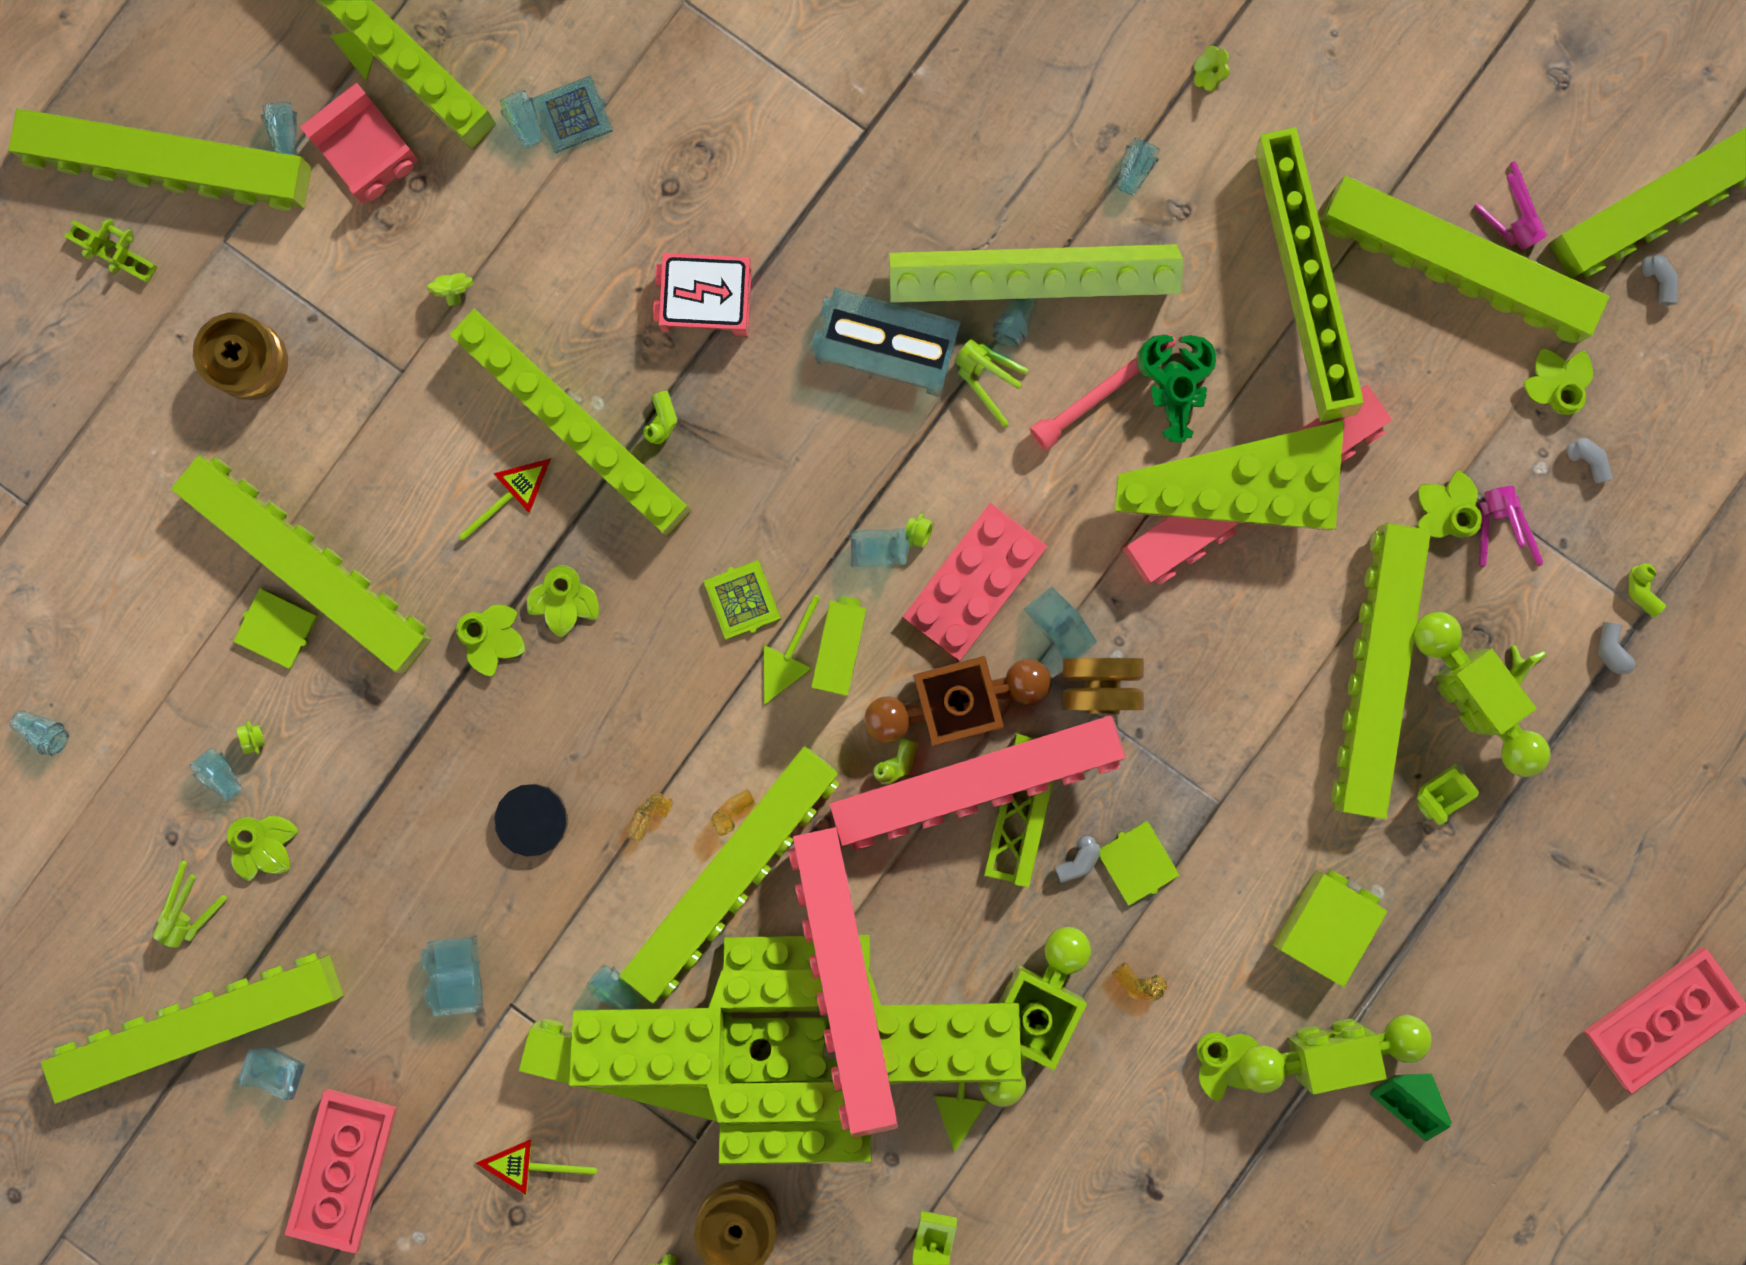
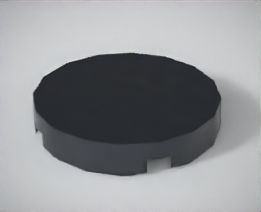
[494,784,568,857]

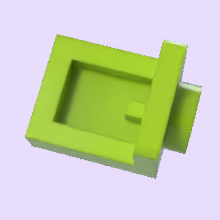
[1417,763,1479,826]
[912,1211,957,1265]

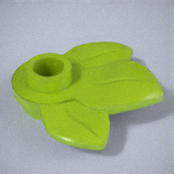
[1523,348,1593,415]
[1417,470,1482,538]
[527,565,599,637]
[456,605,526,677]
[227,815,298,881]
[1196,1032,1260,1102]

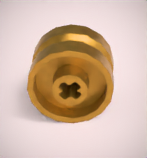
[192,312,289,400]
[1063,658,1144,714]
[694,1180,779,1265]

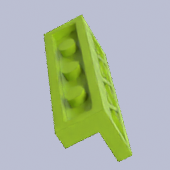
[984,734,1053,888]

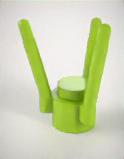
[954,339,1029,427]
[152,861,227,948]

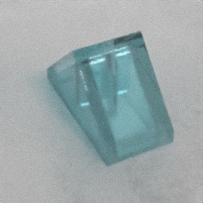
[1024,586,1097,659]

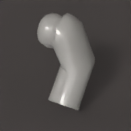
[1642,255,1678,306]
[1567,438,1613,484]
[1597,622,1635,674]
[1054,836,1100,884]

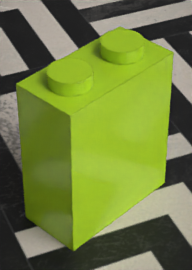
[811,596,867,696]
[1272,869,1388,987]

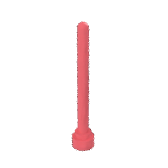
[1029,334,1176,451]

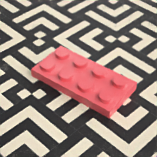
[902,503,1048,661]
[1583,947,1746,1094]
[285,1089,398,1254]

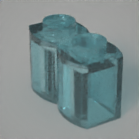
[421,935,483,1016]

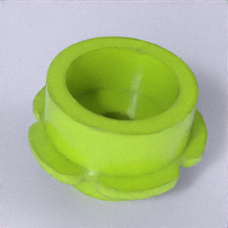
[904,513,934,548]
[236,720,266,755]

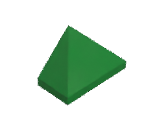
[1370,1073,1452,1142]

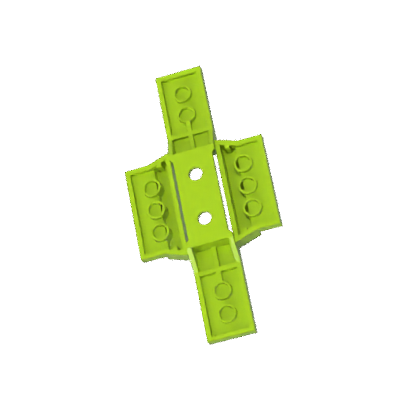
[569,935,1022,1165]

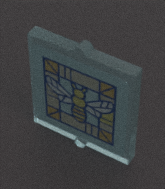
[533,75,613,154]

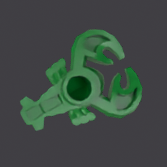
[1137,334,1217,443]

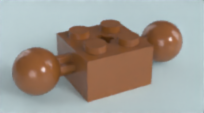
[864,656,1052,746]

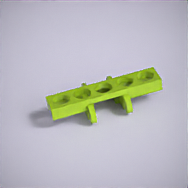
[64,218,158,284]

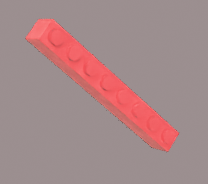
[1122,384,1392,585]
[830,715,1127,850]
[788,827,899,1138]

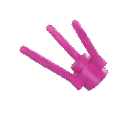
[1474,161,1548,251]
[1479,486,1543,567]

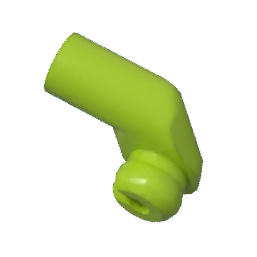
[643,391,677,444]
[1628,563,1666,618]
[873,738,918,784]

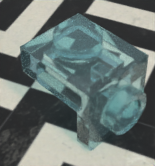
[850,528,909,567]
[238,1048,306,1100]

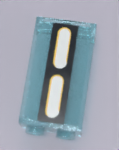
[810,287,960,397]

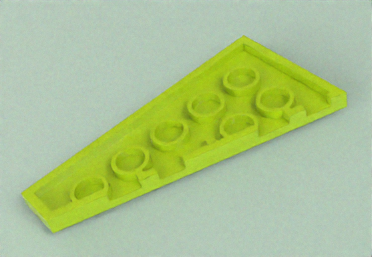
[1114,420,1344,531]

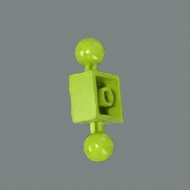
[1414,612,1551,777]
[979,927,1092,1107]
[1239,1015,1432,1095]

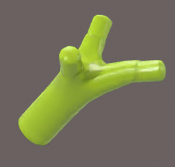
[1510,645,1546,686]

